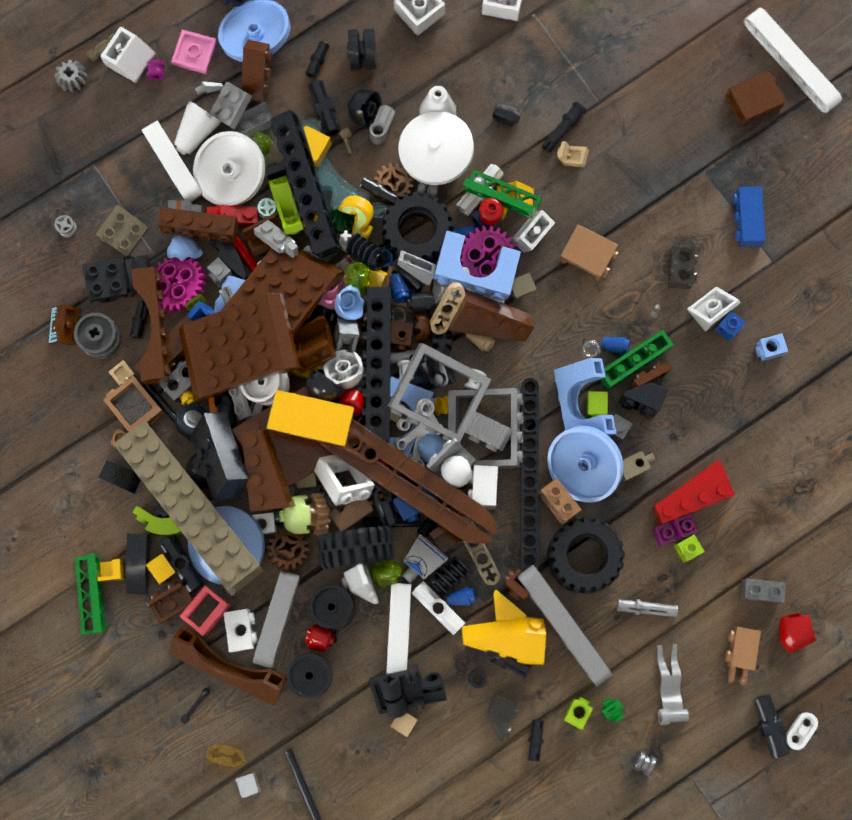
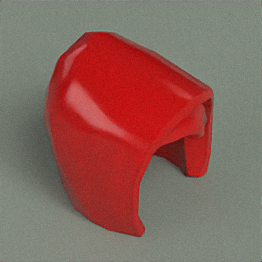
[779,613,816,653]

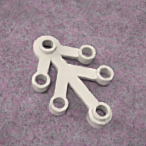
[394,398,443,467]

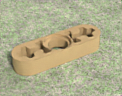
[430,282,465,334]

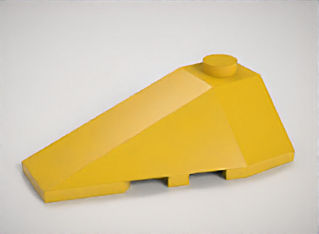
[462,617,546,665]

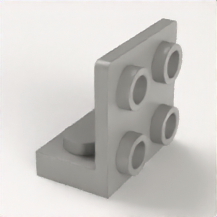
[427,438,477,479]

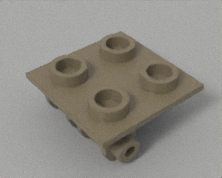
[95,204,148,256]

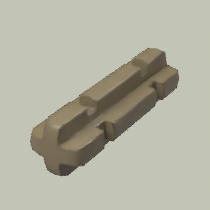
[87,34,115,62]

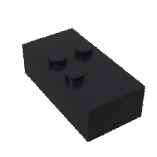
[191,412,249,501]

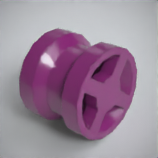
[146,59,165,81]

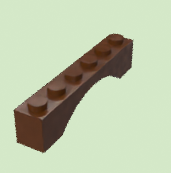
[131,266,171,385]
[168,626,287,706]

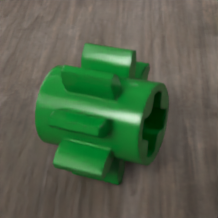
[600,698,625,723]

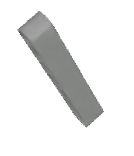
[517,565,612,687]

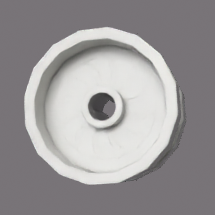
[240,373,289,406]

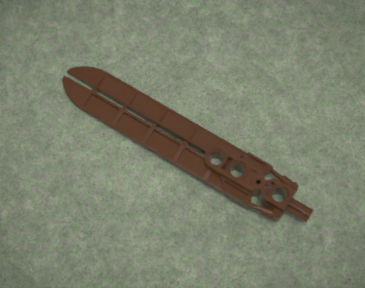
[314,419,497,544]

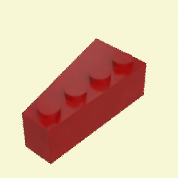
[652,459,735,526]

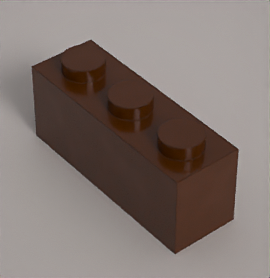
[242,40,272,103]

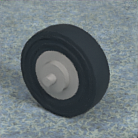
[175,404,208,438]

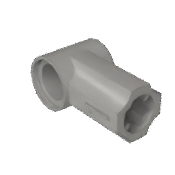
[370,105,396,145]

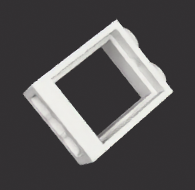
[314,455,374,506]

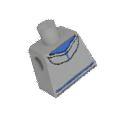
[402,534,448,583]

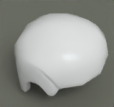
[441,455,472,488]

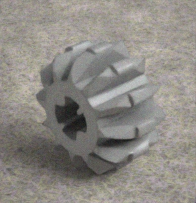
[55,59,87,92]

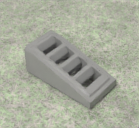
[397,250,436,286]

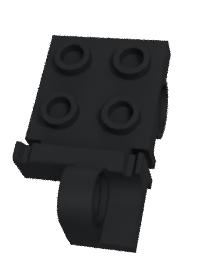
[82,255,151,303]
[369,664,447,718]

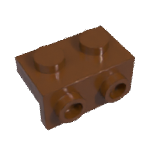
[242,214,285,257]
[504,569,529,602]
[147,581,193,624]

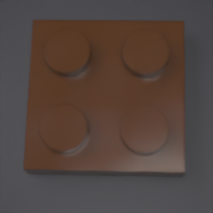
[629,362,672,390]

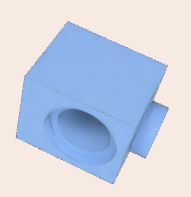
[755,334,788,361]

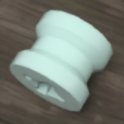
[258,198,278,219]

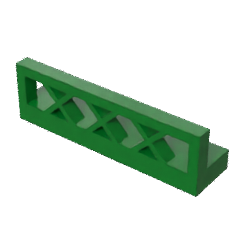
[463,170,542,219]
[75,553,106,635]

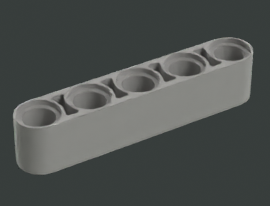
[253,570,301,669]

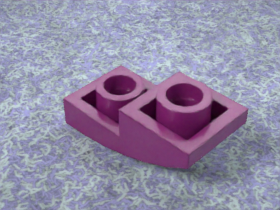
[652,514,699,547]

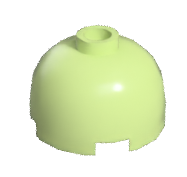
[279,495,311,534]

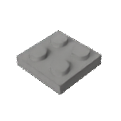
[209,81,252,129]

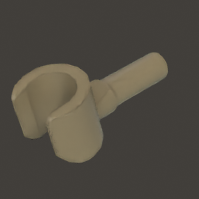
[340,127,352,155]

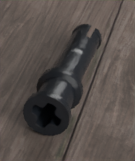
[541,101,587,153]

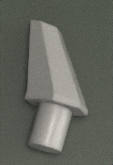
[195,81,224,95]

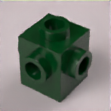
[330,209,356,239]

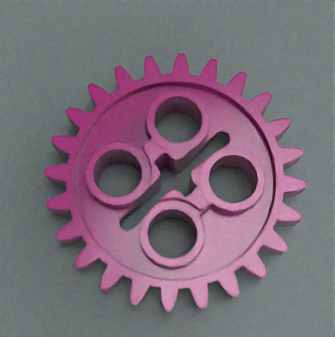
[460,225,516,278]
[156,257,207,314]

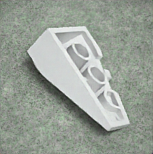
[342,564,379,604]

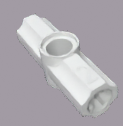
[456,163,504,216]
[411,581,465,635]

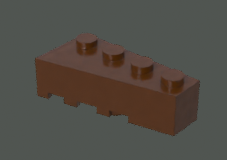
[448,289,535,342]
[241,430,295,512]

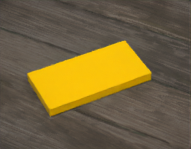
[267,390,354,447]

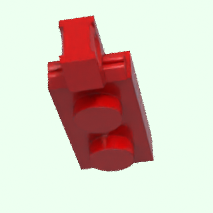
[206,205,258,226]

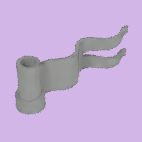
[657,644,689,725]

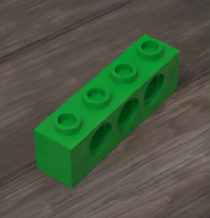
[599,330,674,391]

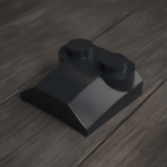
[410,346,456,390]

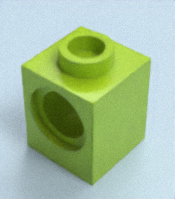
[586,391,608,418]
[674,534,705,563]
[562,697,593,730]

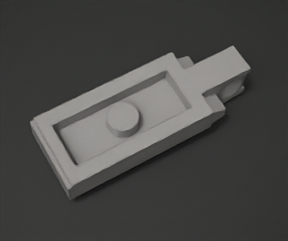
[254,220,299,258]

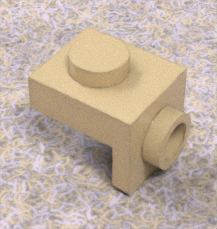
[557,141,589,167]

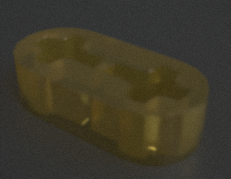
[207,744,245,767]

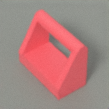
[180,585,232,636]

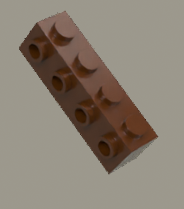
[158,207,239,242]
[337,315,414,351]

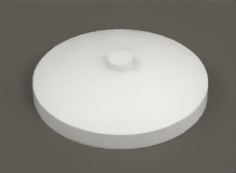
[398,111,474,185]
[193,131,265,206]

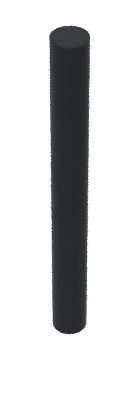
[142,384,193,442]
[284,748,322,820]

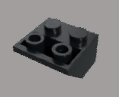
[619,382,669,418]

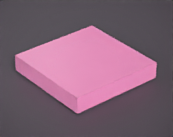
[171,30,218,74]

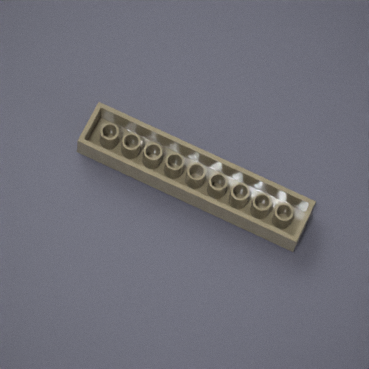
[113,421,264,596]

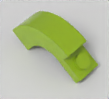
[268,176,303,235]
[133,506,183,536]

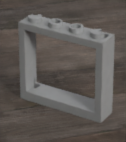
[388,343,491,442]
[448,388,523,469]

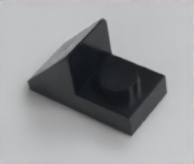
[98,460,141,494]

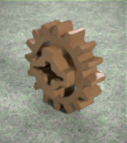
[374,163,414,201]
[306,493,331,536]

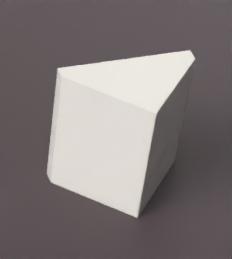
[688,287,740,332]

